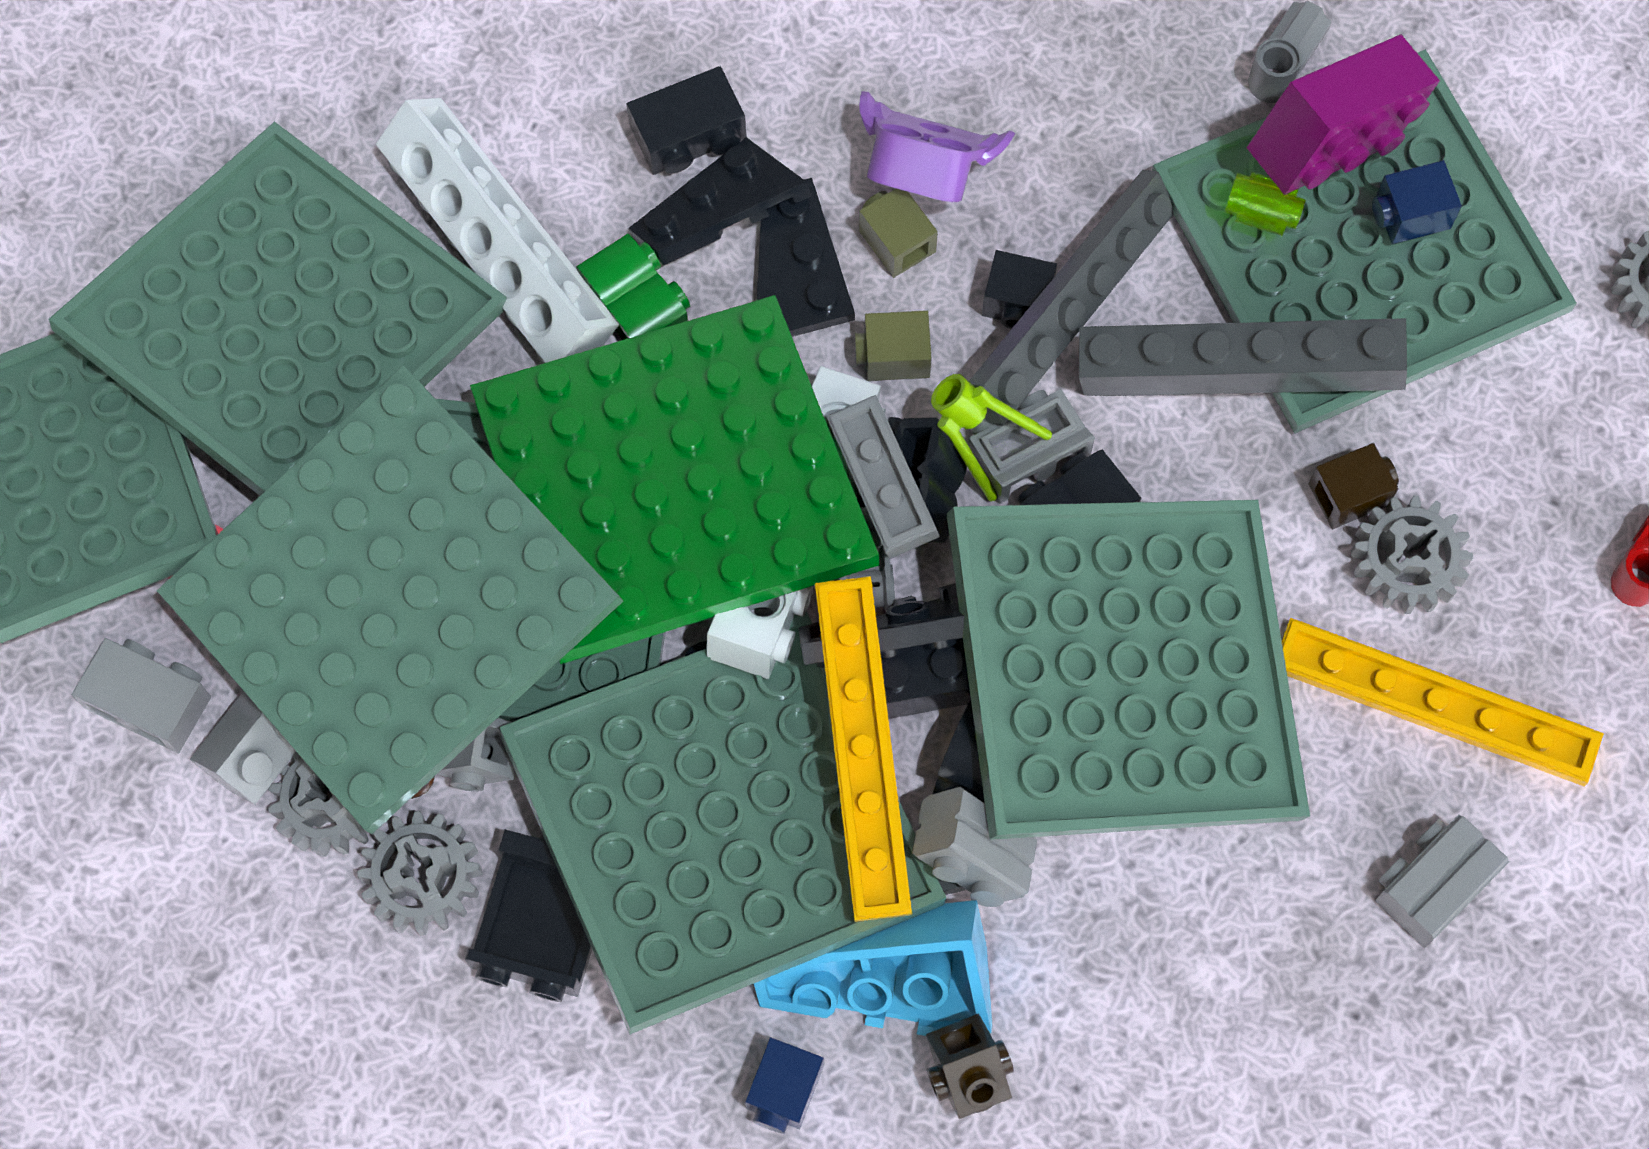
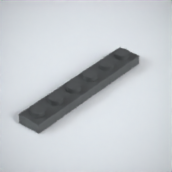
[969,170,1174,425]

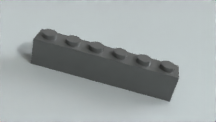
[1079,318,1407,396]

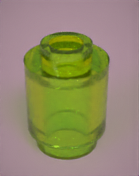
[1224,171,1306,236]

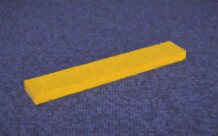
[815,576,912,922]
[1282,618,1604,786]

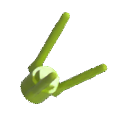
[931,374,1052,501]

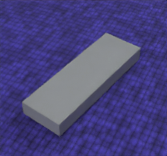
[827,395,940,559]

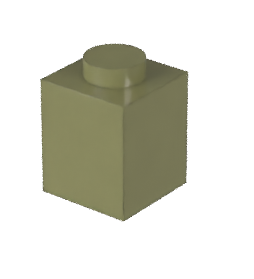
[859,188,938,278]
[855,310,932,381]

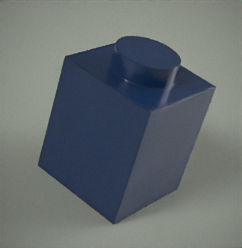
[1372,160,1462,244]
[745,1037,824,1134]

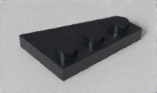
[628,137,812,266]
[757,178,855,337]
[799,583,964,668]

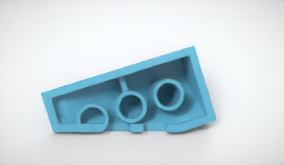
[754,900,992,1036]

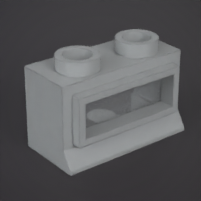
[968,389,1095,504]

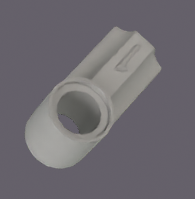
[1248,0,1331,103]

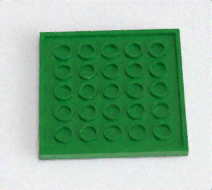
[470,295,879,665]

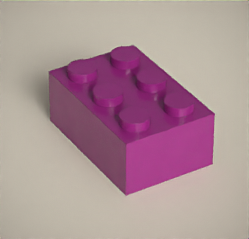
[1247,34,1440,195]

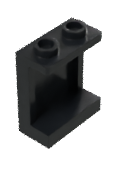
[465,829,593,1002]

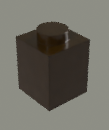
[1308,443,1399,530]

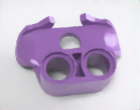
[859,91,1015,202]

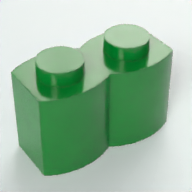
[576,234,691,340]

